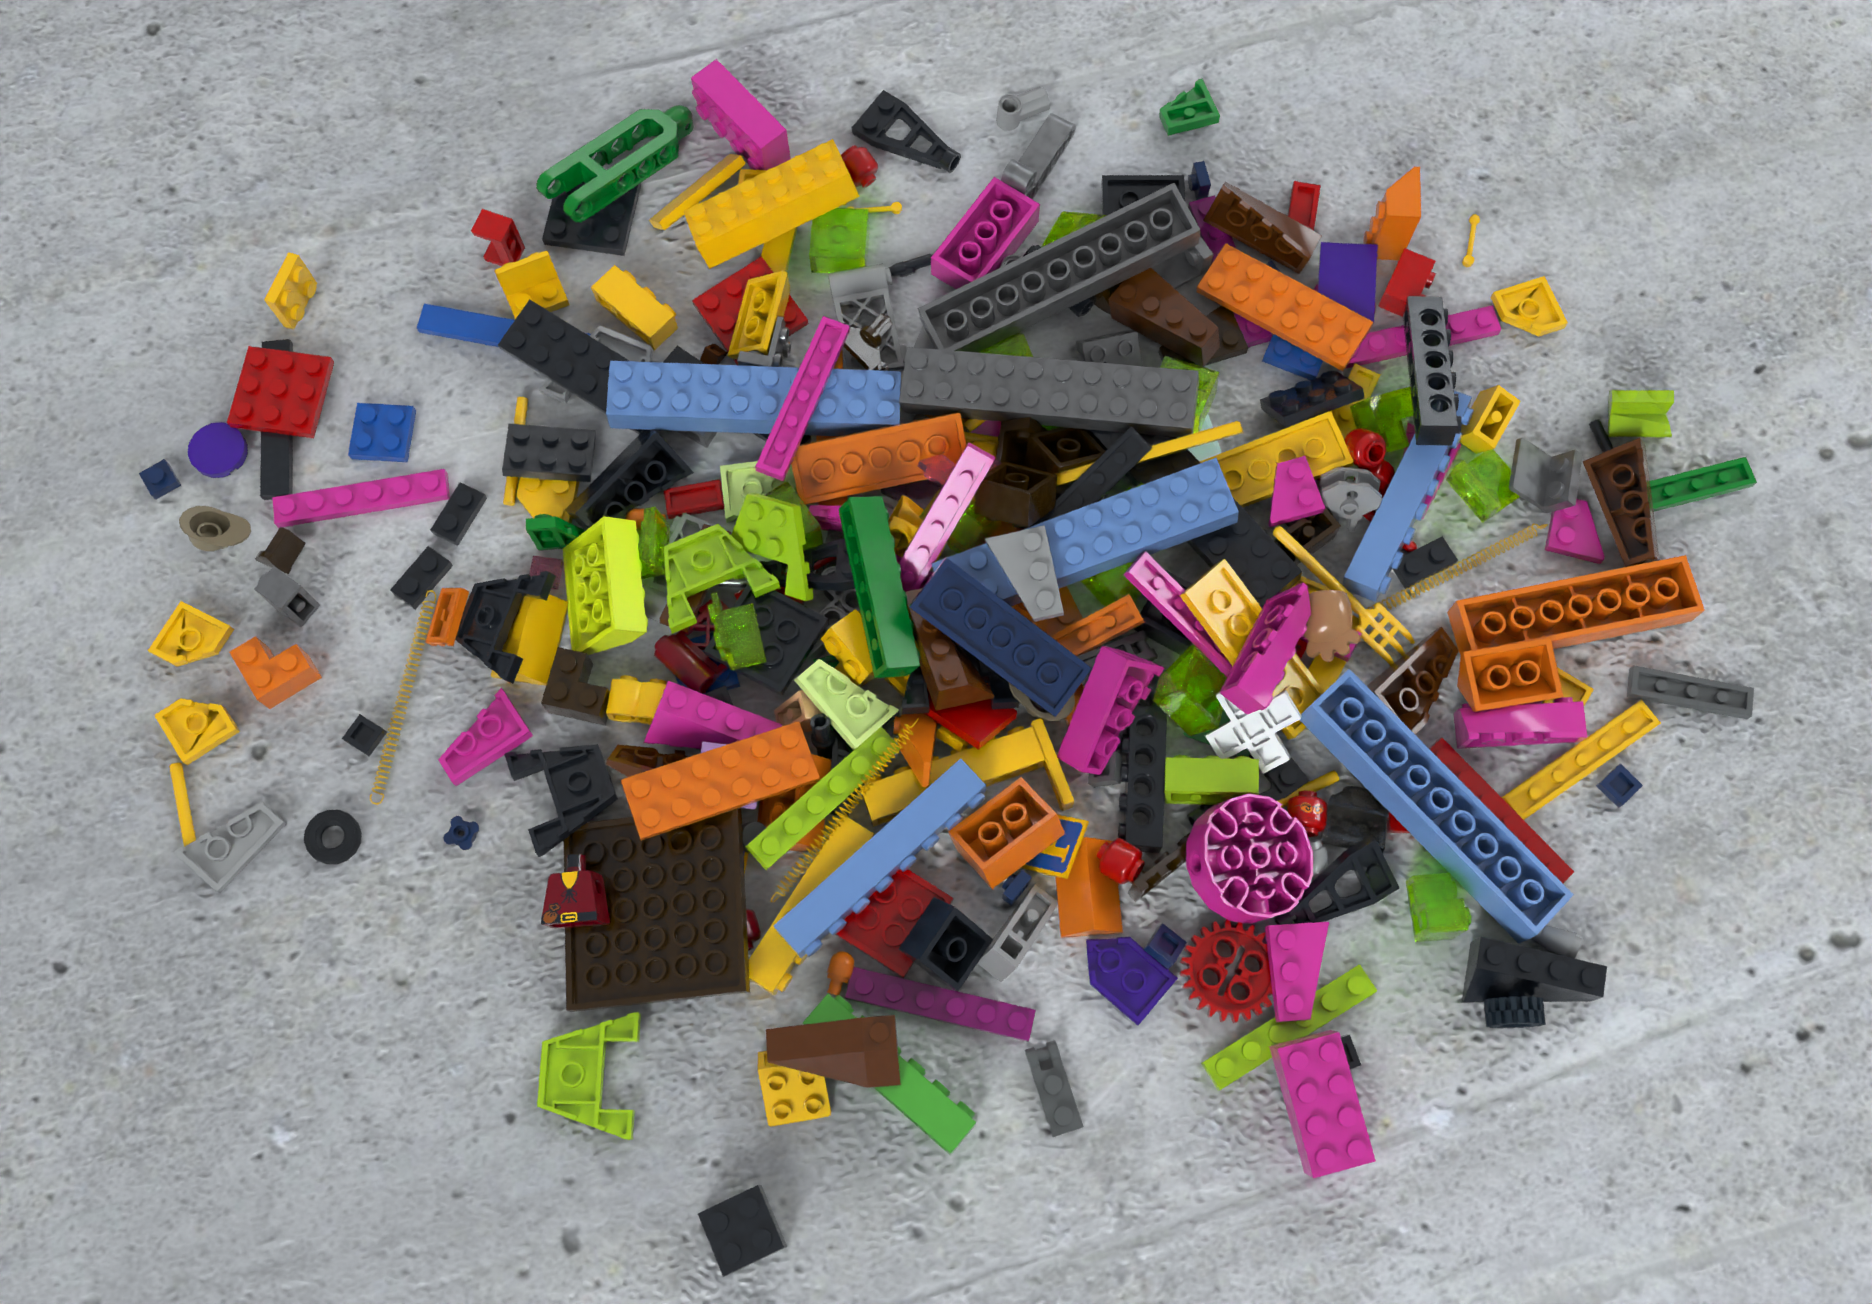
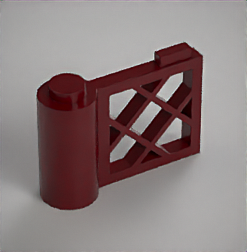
[654,599,731,694]

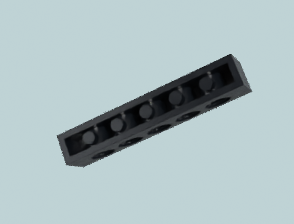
[1403,296,1462,446]
[1118,669,1168,853]

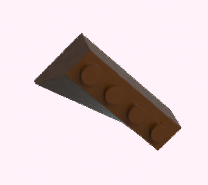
[1203,182,1322,274]
[906,588,994,711]

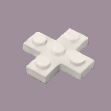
[1206,690,1302,774]

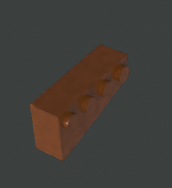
[1582,438,1660,567]

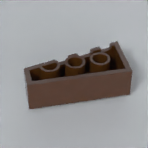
[1108,268,1220,367]

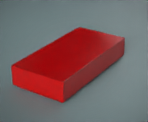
[1287,181,1321,231]
[664,479,724,519]

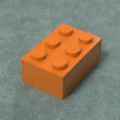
[948,777,1065,889]

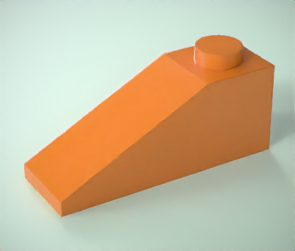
[893,713,938,787]

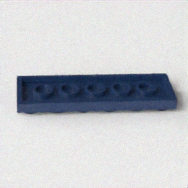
[909,557,1092,717]

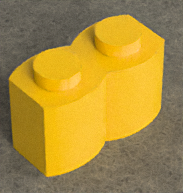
[606,675,667,725]

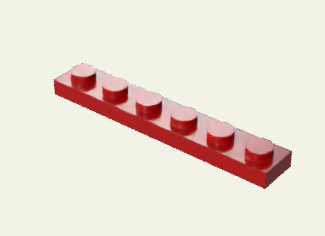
[1429,737,1574,884]

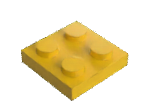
[264,252,317,330]

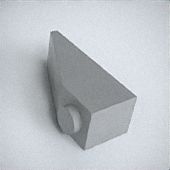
[977,884,1058,982]

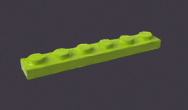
[745,726,900,870]
[1201,964,1377,1091]

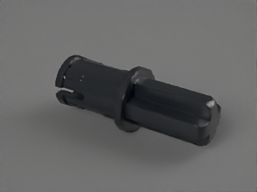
[810,714,835,760]

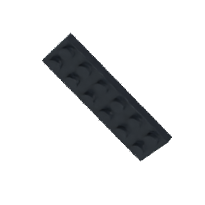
[498,299,644,434]

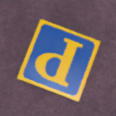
[1021,815,1089,879]

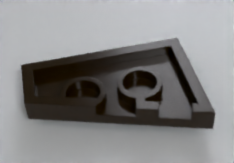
[1158,306,1248,370]
[1128,833,1190,903]

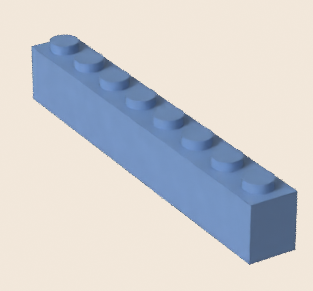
[1343,391,1474,602]
[774,758,986,958]

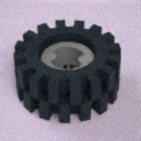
[1484,996,1546,1028]

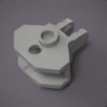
[1319,467,1382,531]

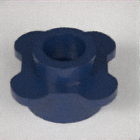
[443,816,479,850]

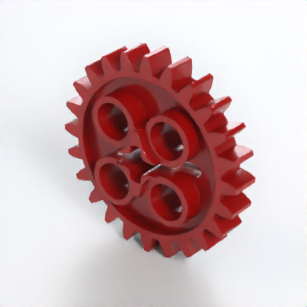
[1179,919,1273,1023]

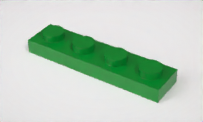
[1650,457,1757,512]

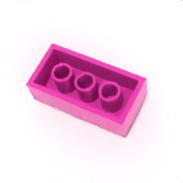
[691,59,791,171]
[931,177,1040,289]
[1269,1030,1376,1178]

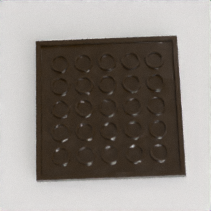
[563,807,750,1012]

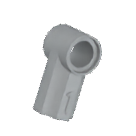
[996,86,1050,131]

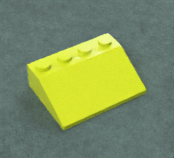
[562,516,648,655]

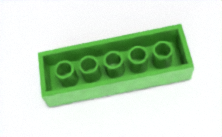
[803,993,976,1156]

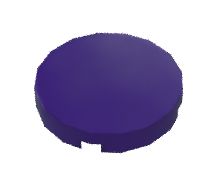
[188,422,248,478]

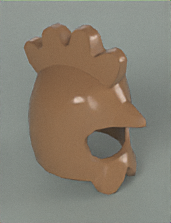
[1303,590,1361,662]

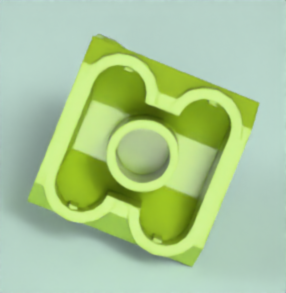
[1607,390,1674,437]

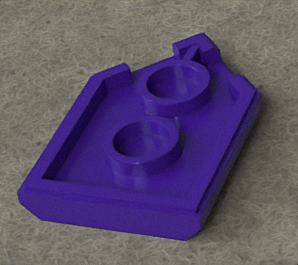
[1086,937,1178,1026]

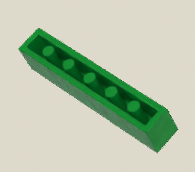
[838,496,920,678]

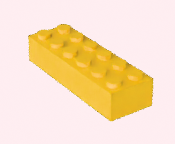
[683,139,860,269]

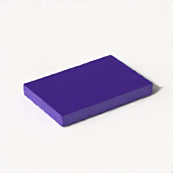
[1317,242,1378,324]

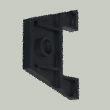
[455,571,556,684]
[901,645,1020,715]
[504,744,618,857]

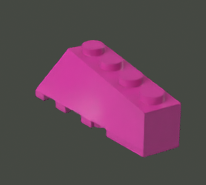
[1220,583,1311,715]
[1057,646,1165,775]
[643,681,782,750]
[1453,697,1587,749]

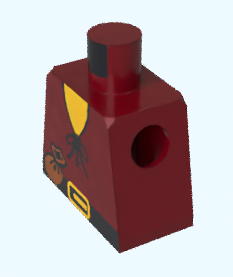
[541,854,610,929]

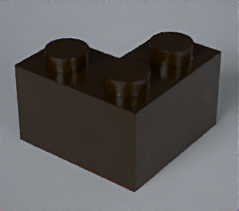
[1274,508,1341,565]
[541,647,610,726]

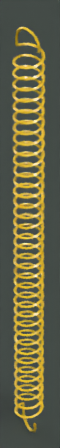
[1367,524,1548,617]
[370,590,436,805]
[770,718,919,903]

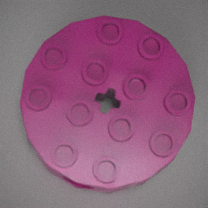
[1186,793,1313,924]

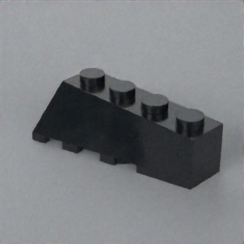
[565,430,694,530]
[1461,937,1607,1003]

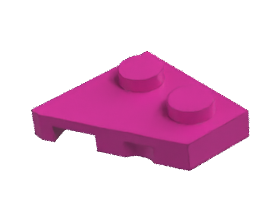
[1545,499,1605,564]

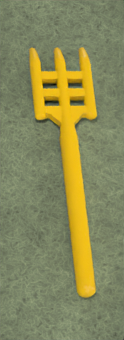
[1273,526,1415,666]

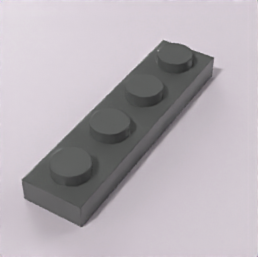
[1627,665,1754,719]

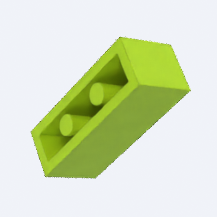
[1165,755,1259,805]

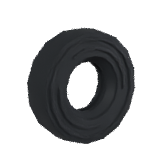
[304,810,362,864]

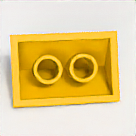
[728,270,791,359]
[491,594,568,686]

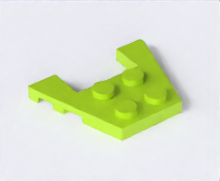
[731,493,814,601]
[664,524,780,634]
[537,1012,641,1140]

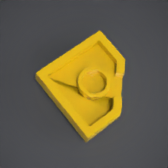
[1490,276,1568,337]
[516,477,580,524]
[148,601,234,667]
[154,698,240,765]

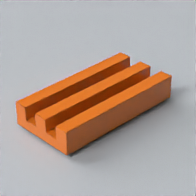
[425,588,469,646]

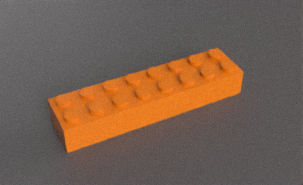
[1447,555,1705,656]

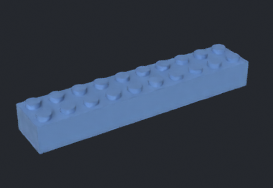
[606,361,901,436]
[931,458,1239,606]
[1300,669,1574,944]

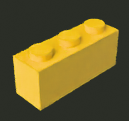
[591,265,678,350]

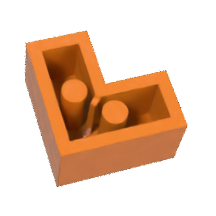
[229,636,322,709]

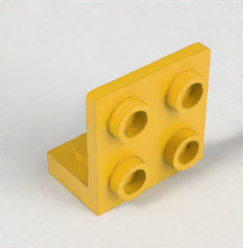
[494,251,570,319]
[758,1051,831,1127]

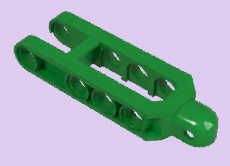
[536,105,694,222]

